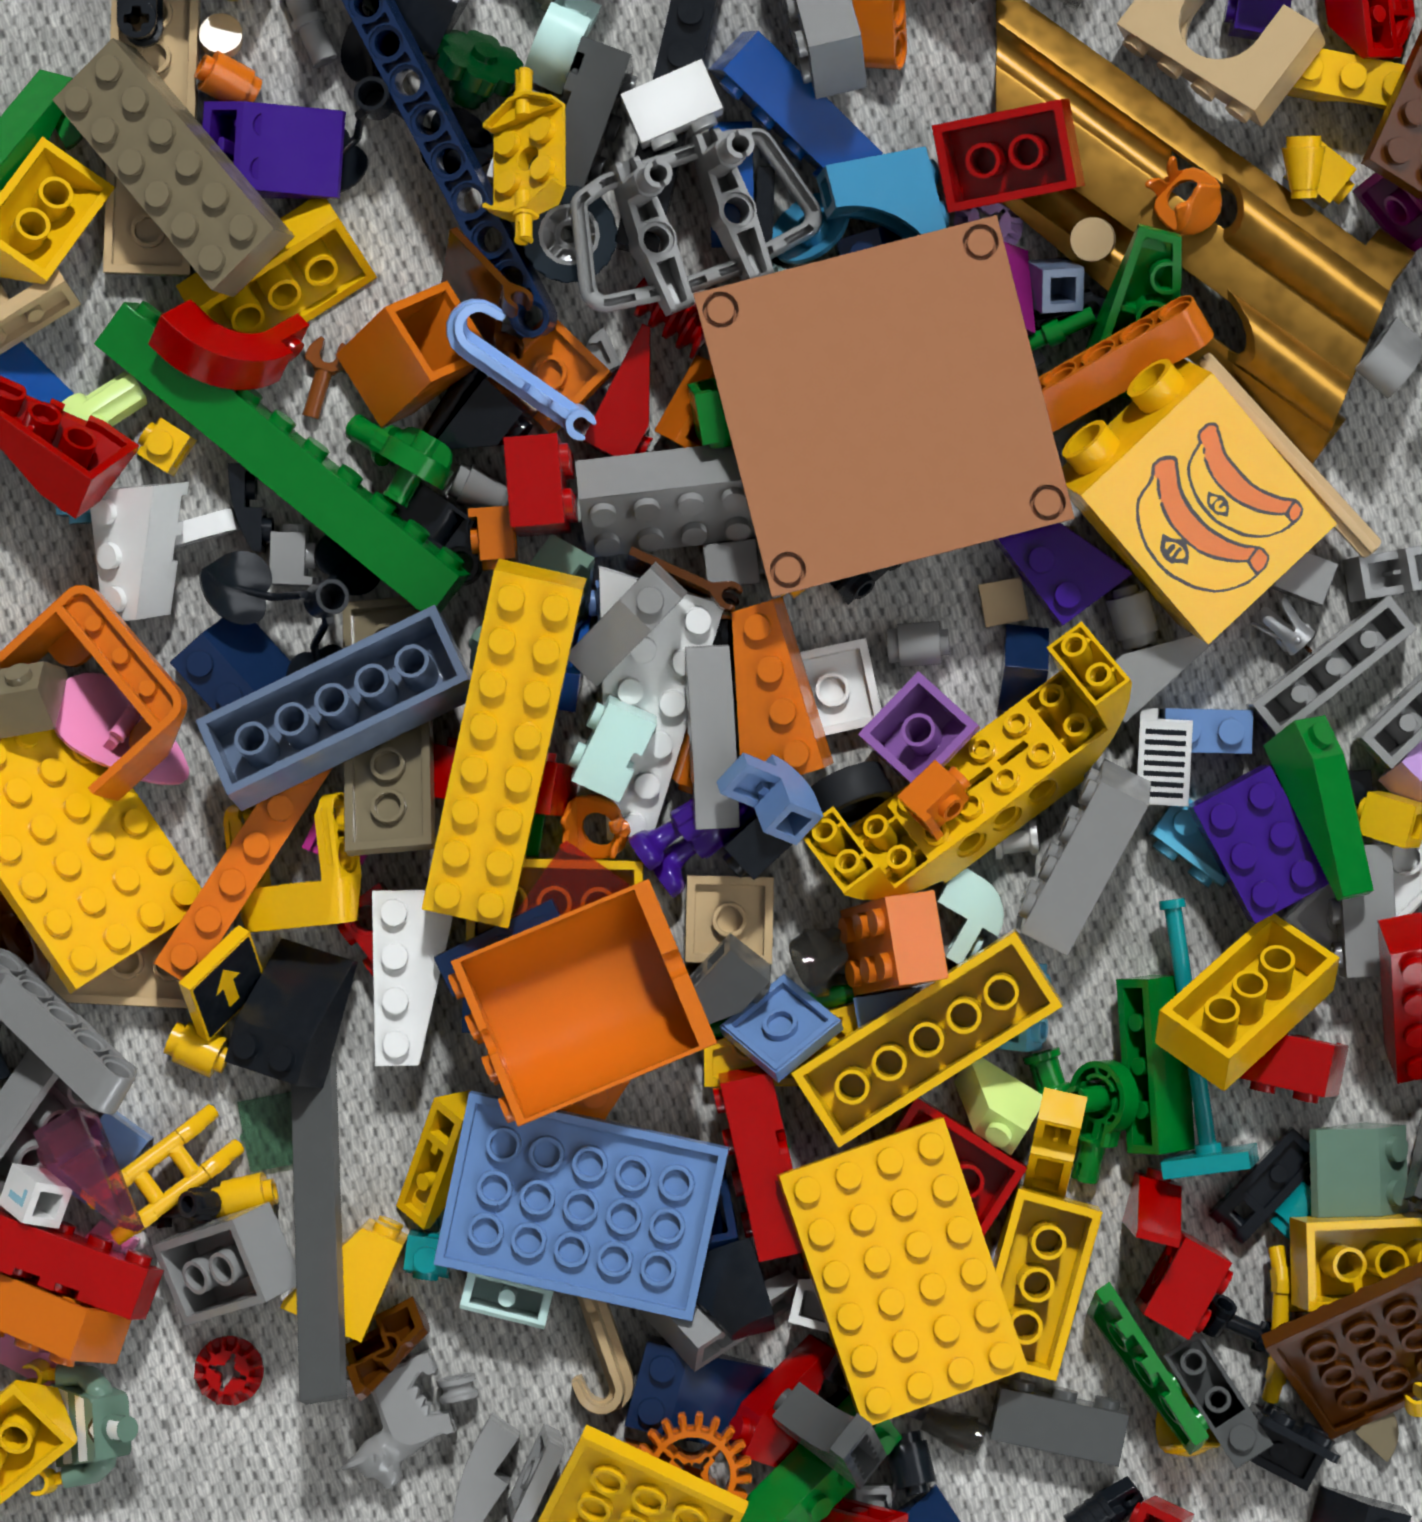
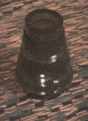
[920,1406,988,1458]

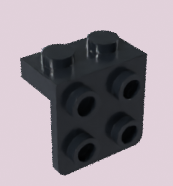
[1249,1402,1341,1491]

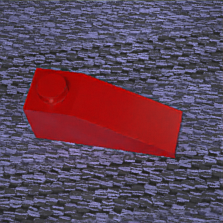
[583,323,653,457]
[1122,1167,1182,1248]
[729,1334,836,1468]

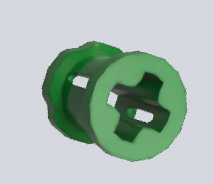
[1023,1047,1071,1095]

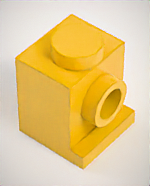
[137,417,197,477]

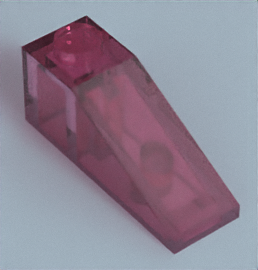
[33,1107,144,1232]

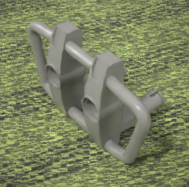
[570,127,822,317]

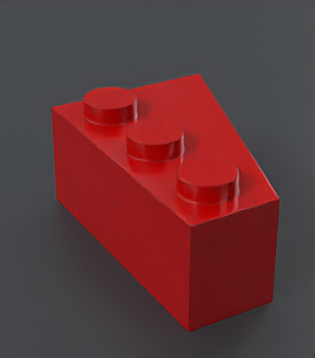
[1240,1033,1349,1104]

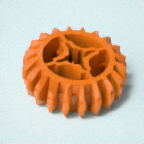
[638,1411,752,1500]

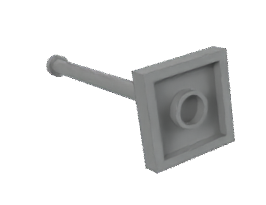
[507,1423,565,1522]

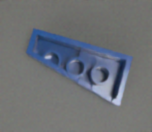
[708,31,883,178]

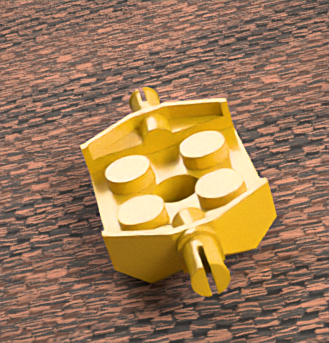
[482,67,566,246]

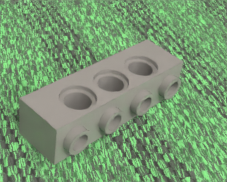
[1246,595,1417,738]
[1353,672,1422,769]

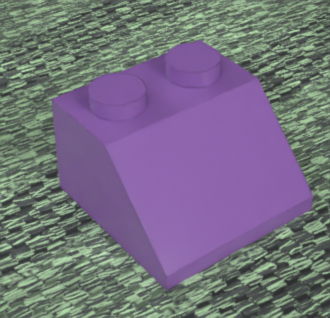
[858,671,981,784]

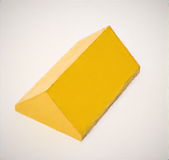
[0,136,115,284]
[0,1380,78,1505]

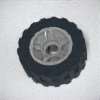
[522,185,618,283]

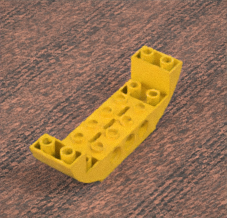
[803,621,1132,900]

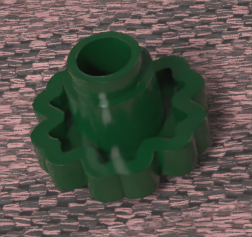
[437,30,524,109]

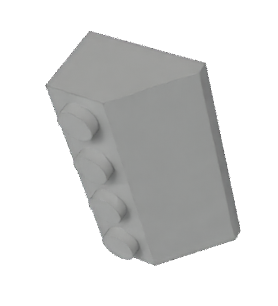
[0,1048,137,1193]

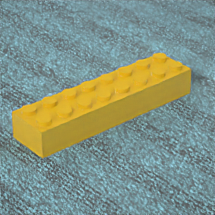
[422,558,587,929]

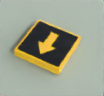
[179,925,263,1042]

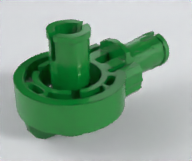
[345,414,454,508]
[1066,1060,1139,1184]

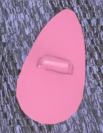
[54,673,189,785]

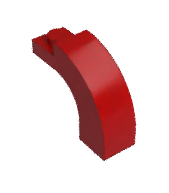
[148,299,309,390]

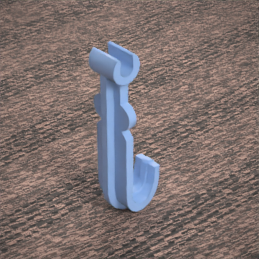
[446,299,596,440]

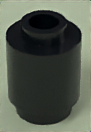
[886,1430,937,1497]

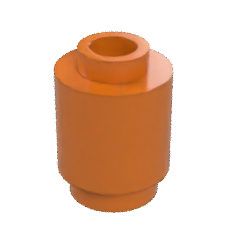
[194,50,263,102]

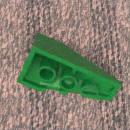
[0,69,73,192]
[1085,224,1182,400]
[1263,715,1374,901]

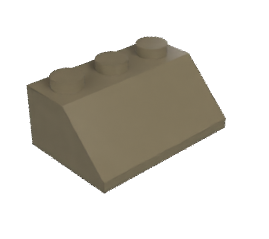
[0,661,68,739]

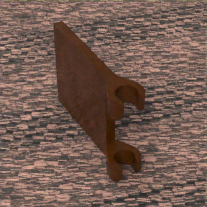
[441,227,533,359]
[626,547,743,619]

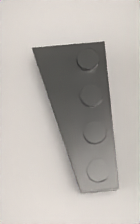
[562,36,638,231]

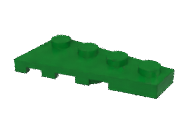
[1087,1282,1209,1455]

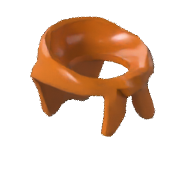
[1145,156,1222,235]
[560,794,631,859]

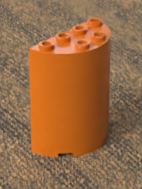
[448,879,718,1127]

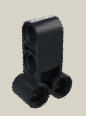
[383,482,483,586]

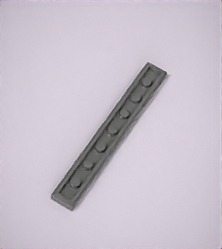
[291,1056,347,1405]

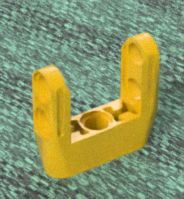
[223,792,362,932]

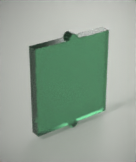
[237,1091,293,1172]

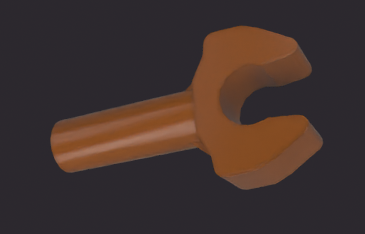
[302,336,346,420]

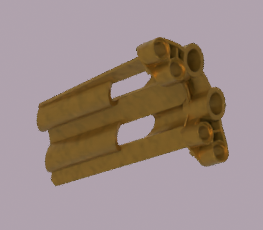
[996,0,1416,464]

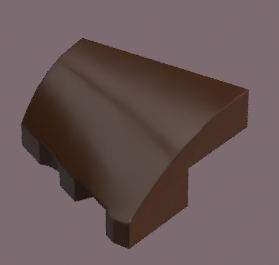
[346,1296,430,1402]

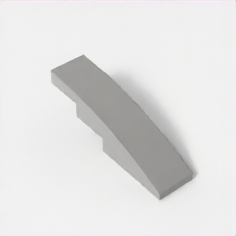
[685,645,740,830]

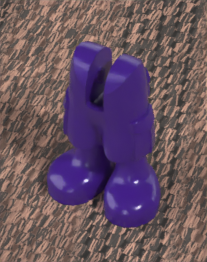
[628,798,756,898]

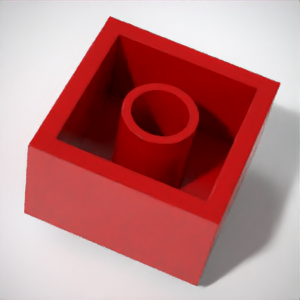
[1134,1230,1233,1340]

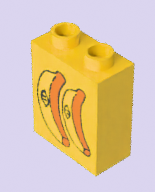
[1062,359,1337,645]

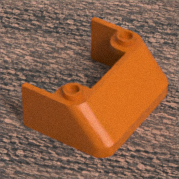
[0,585,187,801]

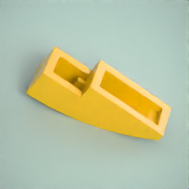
[1023,1087,1088,1197]

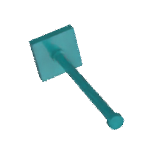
[1159,898,1259,1180]

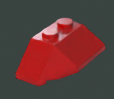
[1325,0,1415,59]

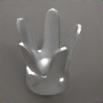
[1251,592,1315,655]

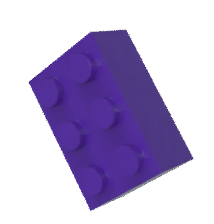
[1187,764,1329,924]

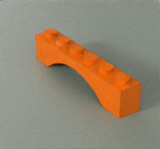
[154,768,333,981]

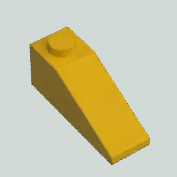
[396,1090,471,1230]

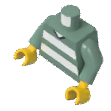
[22,1358,138,1496]

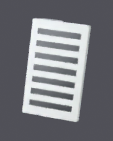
[1137,708,1193,807]

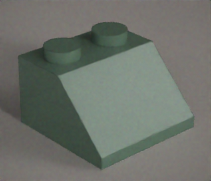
[1309,1122,1408,1218]

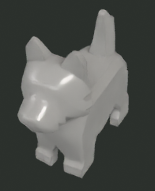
[340,1348,457,1490]

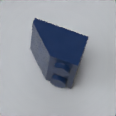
[170,618,290,711]

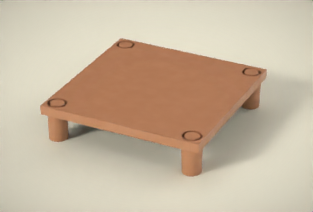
[693,215,1075,597]

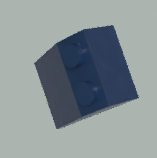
[625,1334,773,1444]

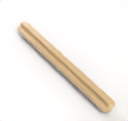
[1194,353,1381,558]

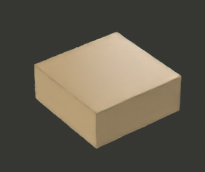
[977,577,1029,628]

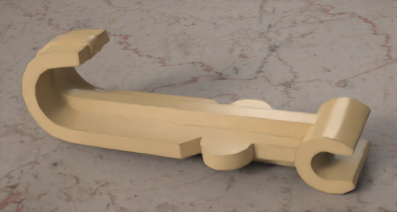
[571,1296,635,1415]

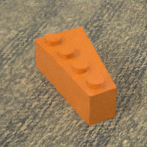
[731,597,834,775]
[0,1272,132,1367]

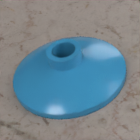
[772,193,849,264]

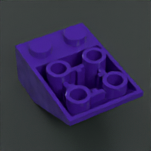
[202,101,346,199]

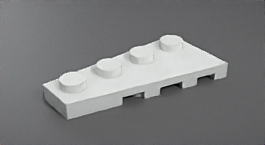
[372,889,454,1066]

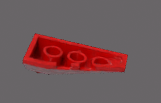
[0,375,140,519]

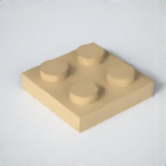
[685,875,774,964]

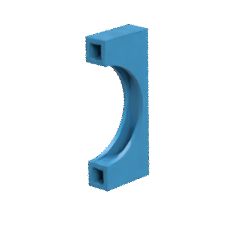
[816,146,949,239]

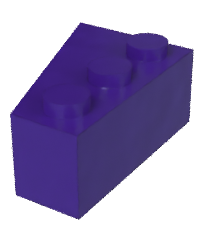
[994,523,1133,627]

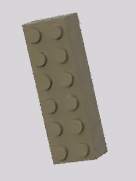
[52,38,295,297]

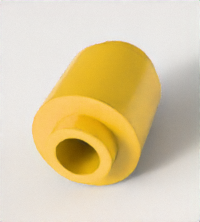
[163,1022,228,1078]
[211,1172,279,1218]

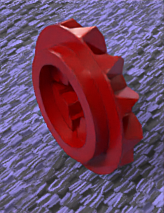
[194,1336,264,1406]

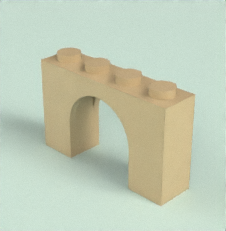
[1117,0,1326,127]

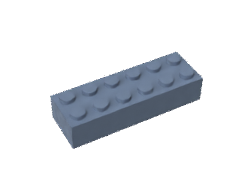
[195,605,471,811]

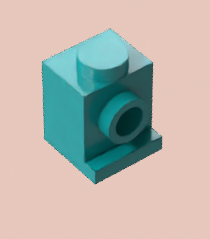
[403,1229,450,1281]

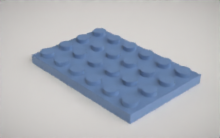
[434,1090,729,1321]

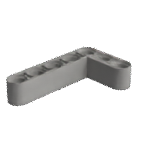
[0,948,137,1114]

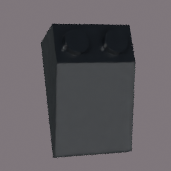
[224,938,358,1088]

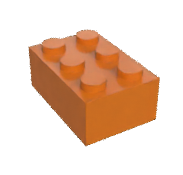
[838,890,949,996]

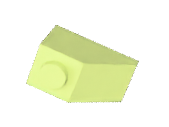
[954,1057,1042,1155]

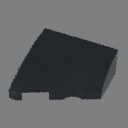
[696,1237,775,1341]

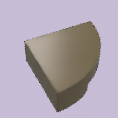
[1353,1412,1399,1462]

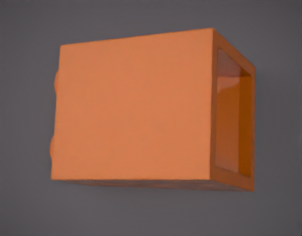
[336,281,483,428]

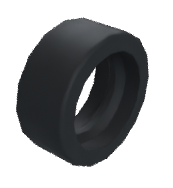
[811,761,894,824]

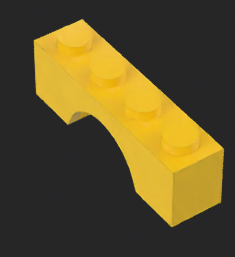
[1286,48,1405,110]

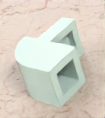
[525,0,602,95]
[936,868,1004,964]

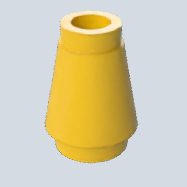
[1281,135,1326,199]

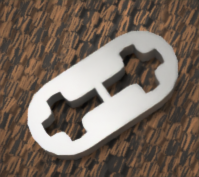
[174,508,241,549]

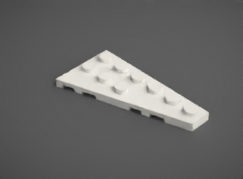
[598,565,723,846]

